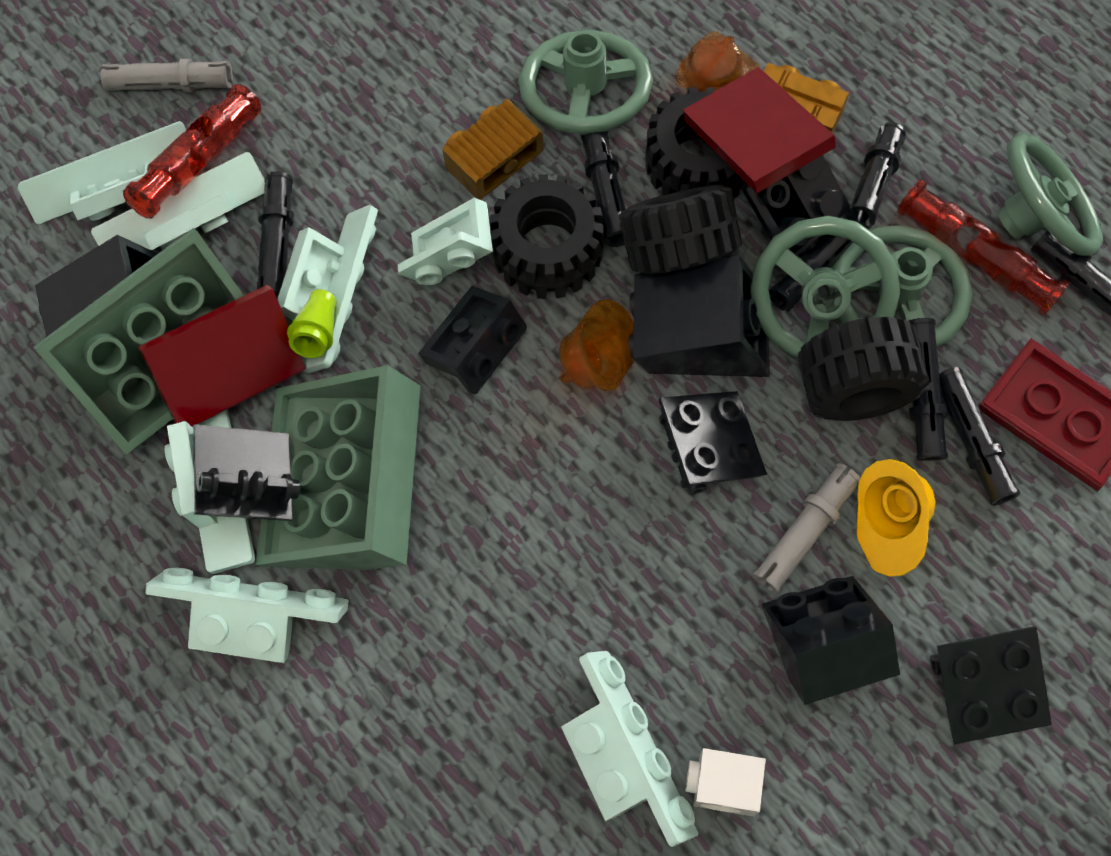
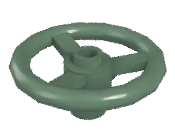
[518,29,654,135]
[998,132,1103,256]
[750,216,901,358]
[829,225,973,347]

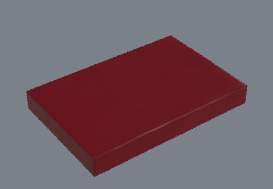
[683,67,836,193]
[138,285,306,427]
[978,338,1111,492]

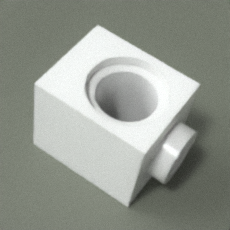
[685,748,766,817]

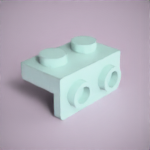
[398,198,493,285]

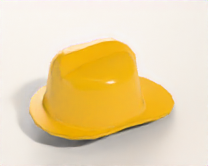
[857,459,936,577]

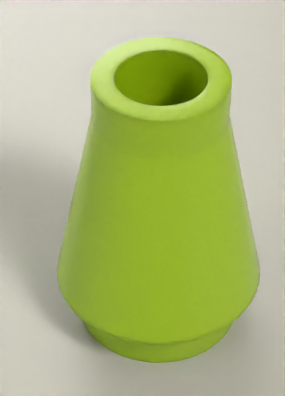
[287,289,337,358]

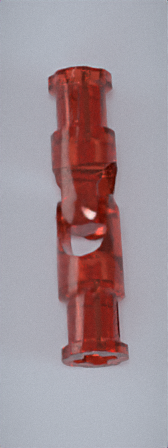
[123,84,261,219]
[897,180,1071,316]

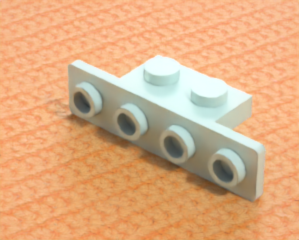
[18,121,199,224]
[91,152,265,250]
[277,205,378,373]
[165,409,255,574]
[145,568,349,663]
[561,651,698,847]

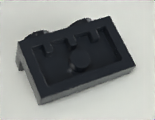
[418,286,527,394]

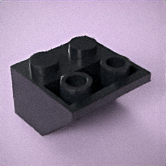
[741,155,850,256]
[762,576,900,705]

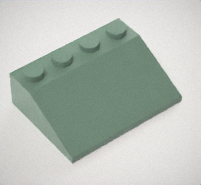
[33,228,244,455]
[256,365,421,570]

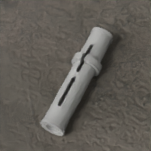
[101,58,233,93]
[752,463,860,594]

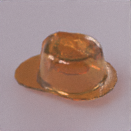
[676,31,759,92]
[558,299,634,391]

